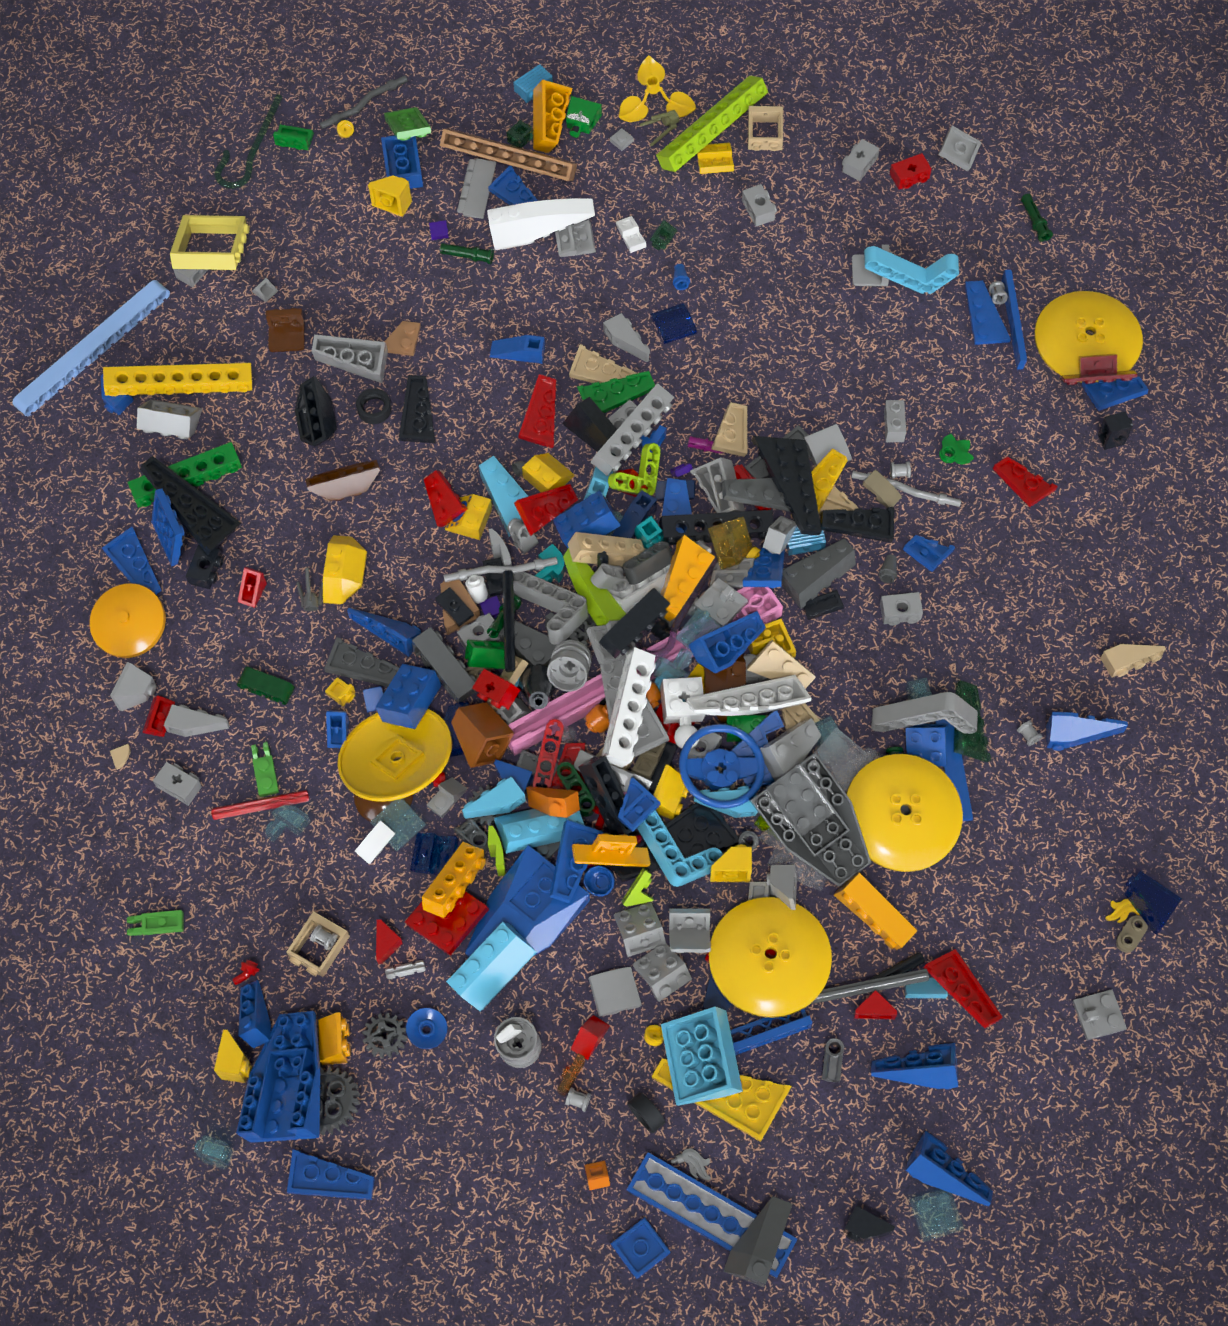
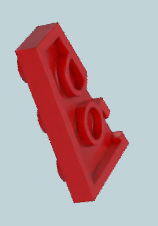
[993,457,1058,507]

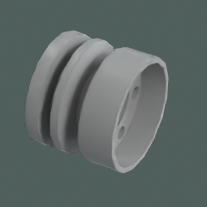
[547,640,592,692]
[494,1017,542,1068]

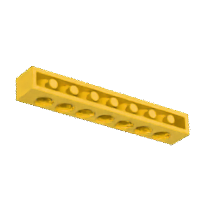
[103,363,252,396]

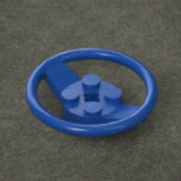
[679,724,765,809]

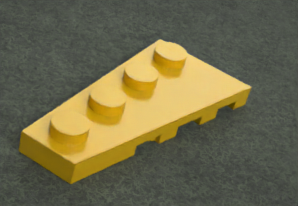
[811,448,848,512]

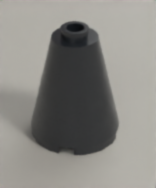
[519,664,556,709]

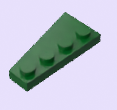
[577,371,655,413]

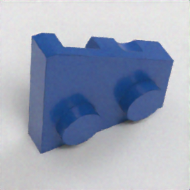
[903,535,955,572]
[618,777,661,832]

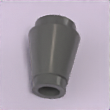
[879,555,897,583]
[739,831,759,850]

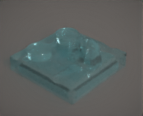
[370,798,427,852]
[909,1190,964,1242]

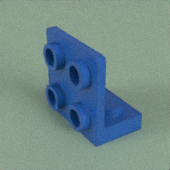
[906,724,949,766]

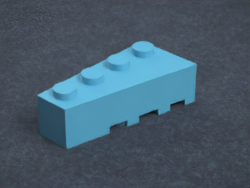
[479,456,528,537]

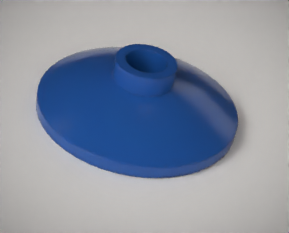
[406,1008,447,1049]

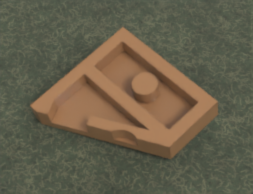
[384,321,421,356]

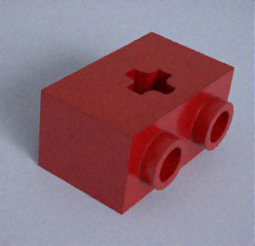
[890,153,932,190]
[472,669,520,710]

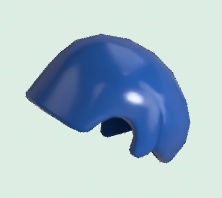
[583,866,615,897]

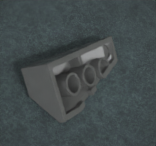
[723,1196,793,1287]

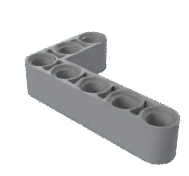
[513,572,588,645]
[871,692,978,734]

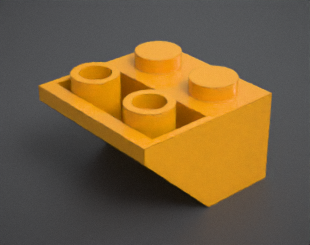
[318,1012,351,1065]

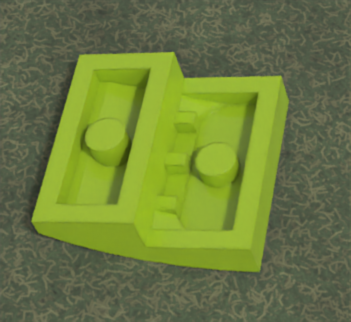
[488,826,506,876]

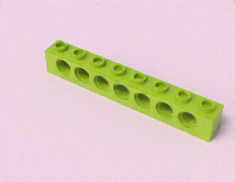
[656,76,768,172]

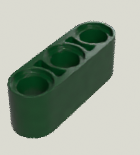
[236,667,295,705]
[557,762,596,817]

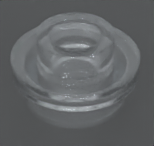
[561,726,577,743]

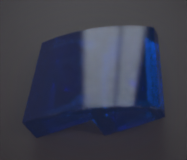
[651,303,697,344]
[410,833,459,875]

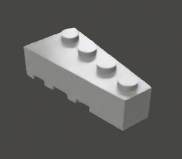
[312,334,388,383]

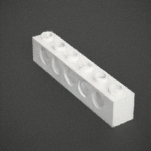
[602,647,656,768]

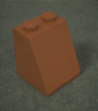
[451,702,514,768]

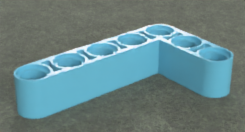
[864,246,959,294]
[637,810,723,887]

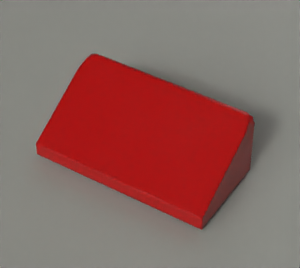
[142,695,175,737]

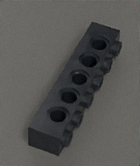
[659,510,774,545]

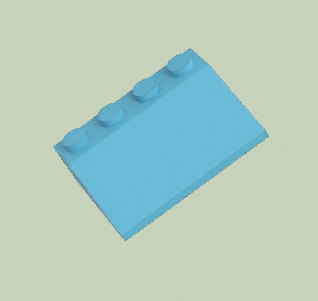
[661,1006,743,1106]

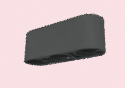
[623,541,672,585]

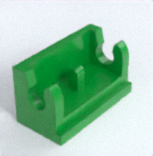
[465,640,505,669]

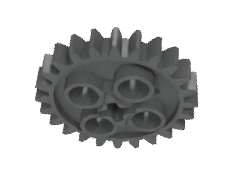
[320,1067,361,1136]

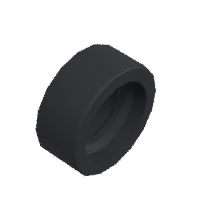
[356,388,391,424]
[627,1092,665,1133]

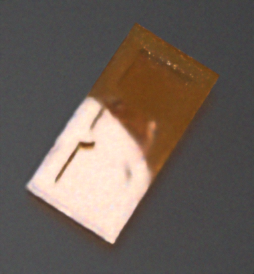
[557,1053,585,1097]

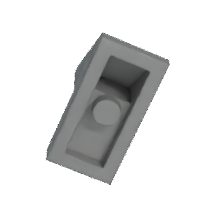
[427,777,467,818]

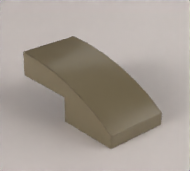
[863,470,902,508]
[632,743,666,779]

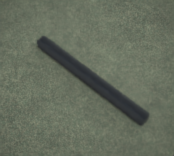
[503,570,515,672]

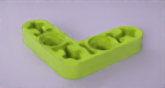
[608,443,660,496]

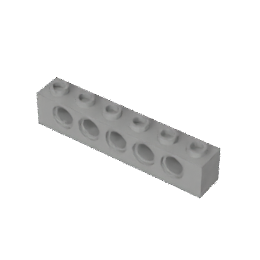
[591,383,674,476]

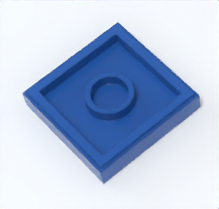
[611,1217,671,1280]

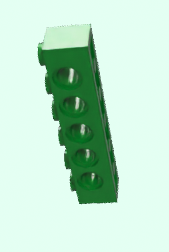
[127,442,242,508]

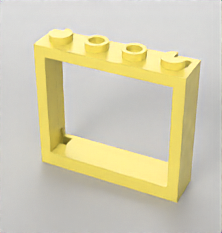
[170,215,249,270]

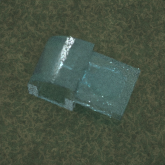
[651,648,694,681]
[264,805,311,843]

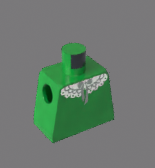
[566,96,602,138]

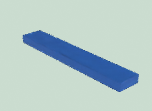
[1001,270,1027,370]
[935,719,973,822]

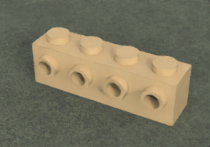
[568,532,644,567]

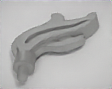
[671,1149,711,1181]

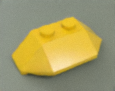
[323,535,367,604]

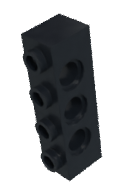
[578,755,639,835]

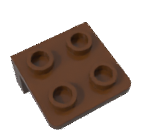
[266,308,305,352]

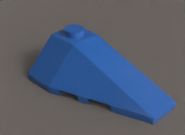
[906,1131,993,1207]

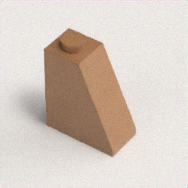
[440,579,480,635]

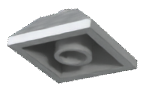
[110,662,156,711]

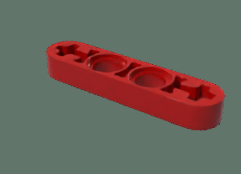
[532,719,564,788]

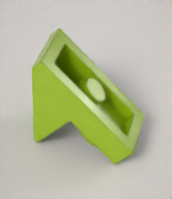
[621,868,654,907]

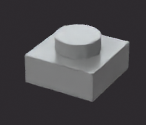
[610,128,634,151]

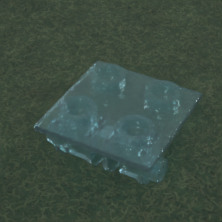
[675,608,721,651]

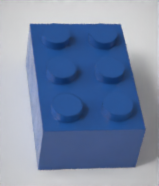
[381,136,423,189]
[553,490,621,548]
[375,664,442,729]

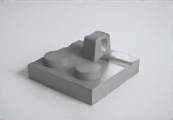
[938,125,981,171]
[694,578,748,627]
[1072,990,1127,1041]

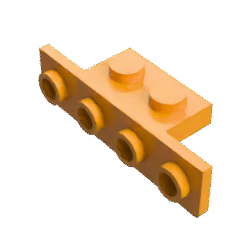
[572,833,651,867]

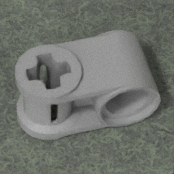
[507,518,539,555]
[591,563,629,592]

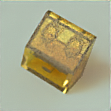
[708,517,753,570]

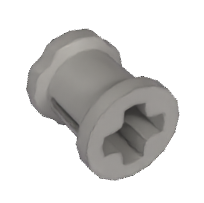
[989,281,1008,305]
[890,461,911,479]
[1017,720,1043,746]
[310,925,337,951]
[565,1087,591,1112]

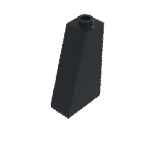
[562,397,626,461]

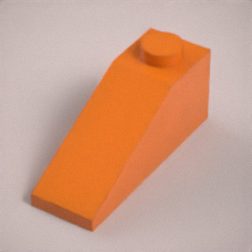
[526,786,580,818]

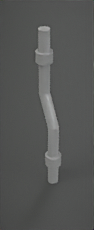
[851,471,961,507]
[443,557,558,582]

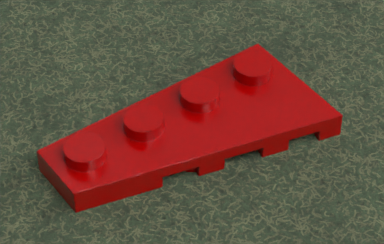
[518,374,556,448]
[514,484,578,536]
[923,949,1003,1028]

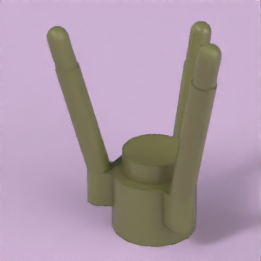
[640,110,679,146]

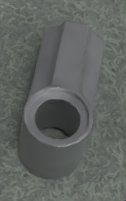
[822,1038,844,1082]

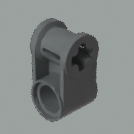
[453,818,489,853]

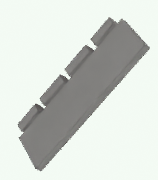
[457,158,496,219]

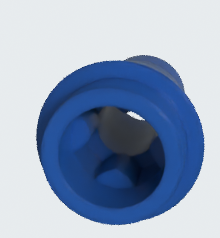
[673,264,690,290]

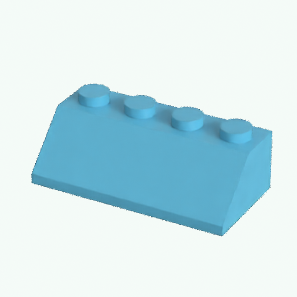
[494,809,585,854]
[446,922,537,1011]

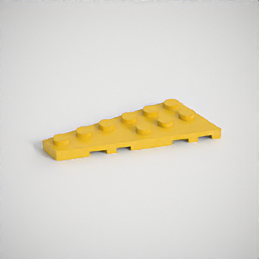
[652,1058,792,1142]

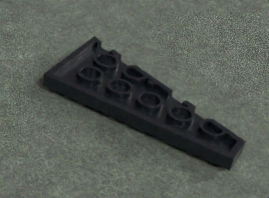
[751,436,822,535]
[140,456,241,555]
[610,802,739,882]

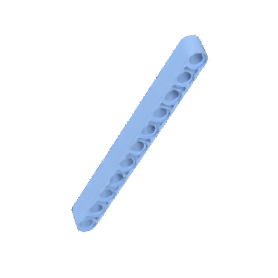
[12,280,170,416]

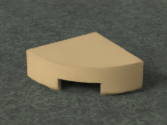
[110,744,131,770]

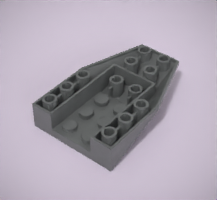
[749,753,871,887]

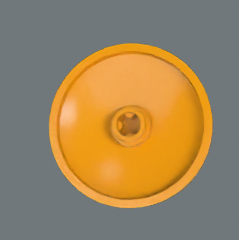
[90,583,166,658]

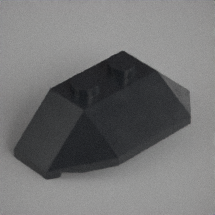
[295,376,337,447]

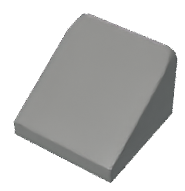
[252,278,278,302]

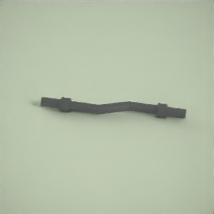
[319,75,408,129]

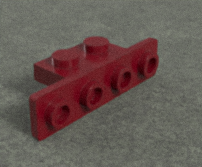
[1061,354,1137,385]

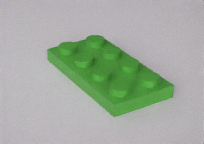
[384,107,431,141]

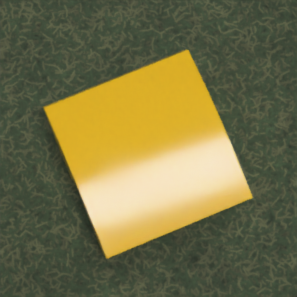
[697,143,734,174]

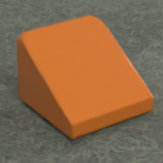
[584,1161,610,1190]

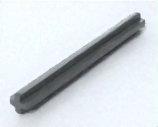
[811,969,929,1004]

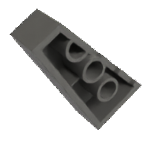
[412,627,476,705]

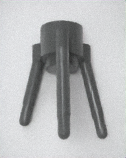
[296,567,323,611]

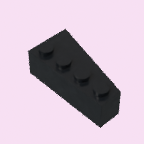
[599,588,670,659]

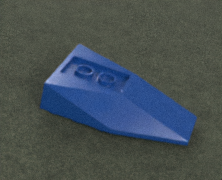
[465,845,590,957]
[236,1011,320,1143]

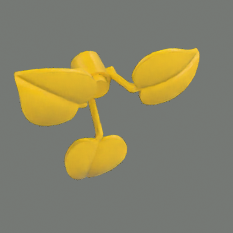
[618,56,696,122]

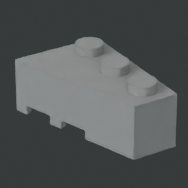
[760,718,821,781]

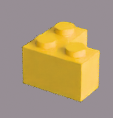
[748,619,796,658]

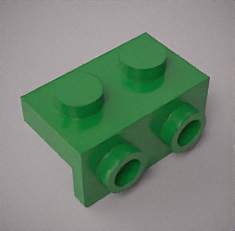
[273,124,314,150]

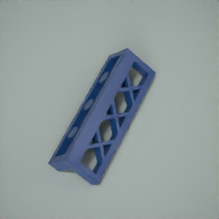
[730,1009,813,1056]

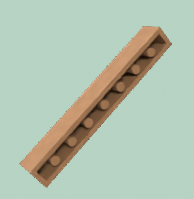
[440,128,578,181]

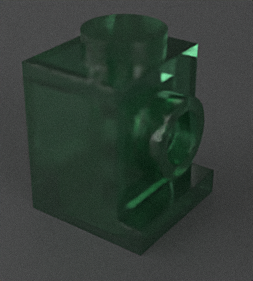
[506,120,533,148]
[650,220,678,250]

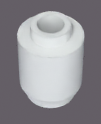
[465,575,488,604]

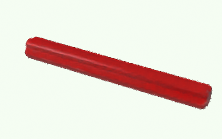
[211,790,309,820]

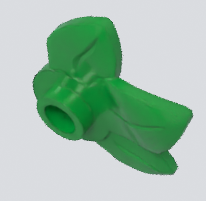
[939,434,974,465]

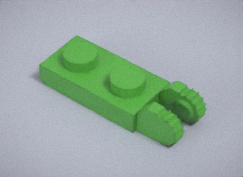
[251,742,279,797]
[127,910,184,936]

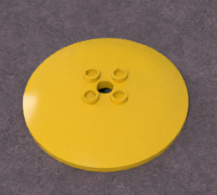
[1035,291,1143,383]
[338,709,452,801]
[846,754,963,872]
[709,897,832,1018]

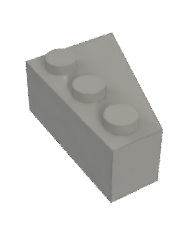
[690,457,745,513]

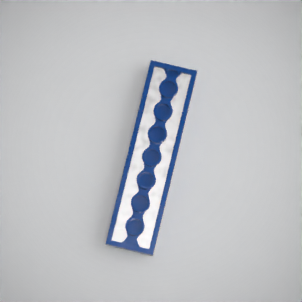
[627,1152,797,1279]

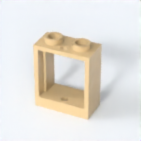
[748,106,783,151]
[287,911,350,977]

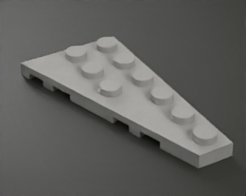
[600,659,669,757]

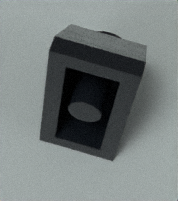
[843,1206,895,1243]

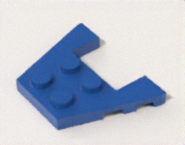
[730,710,784,787]

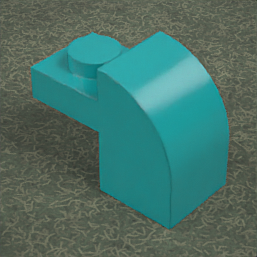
[634,516,671,550]
[535,544,565,583]

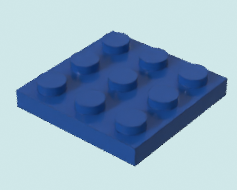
[151,488,184,566]

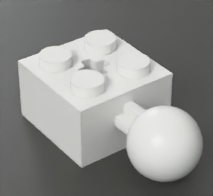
[660,677,706,749]

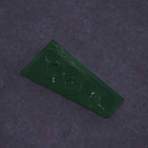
[954,680,991,762]

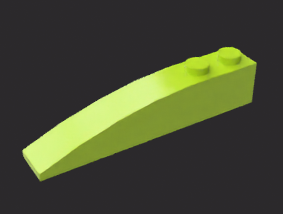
[563,548,626,626]

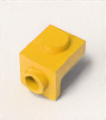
[325,677,356,707]

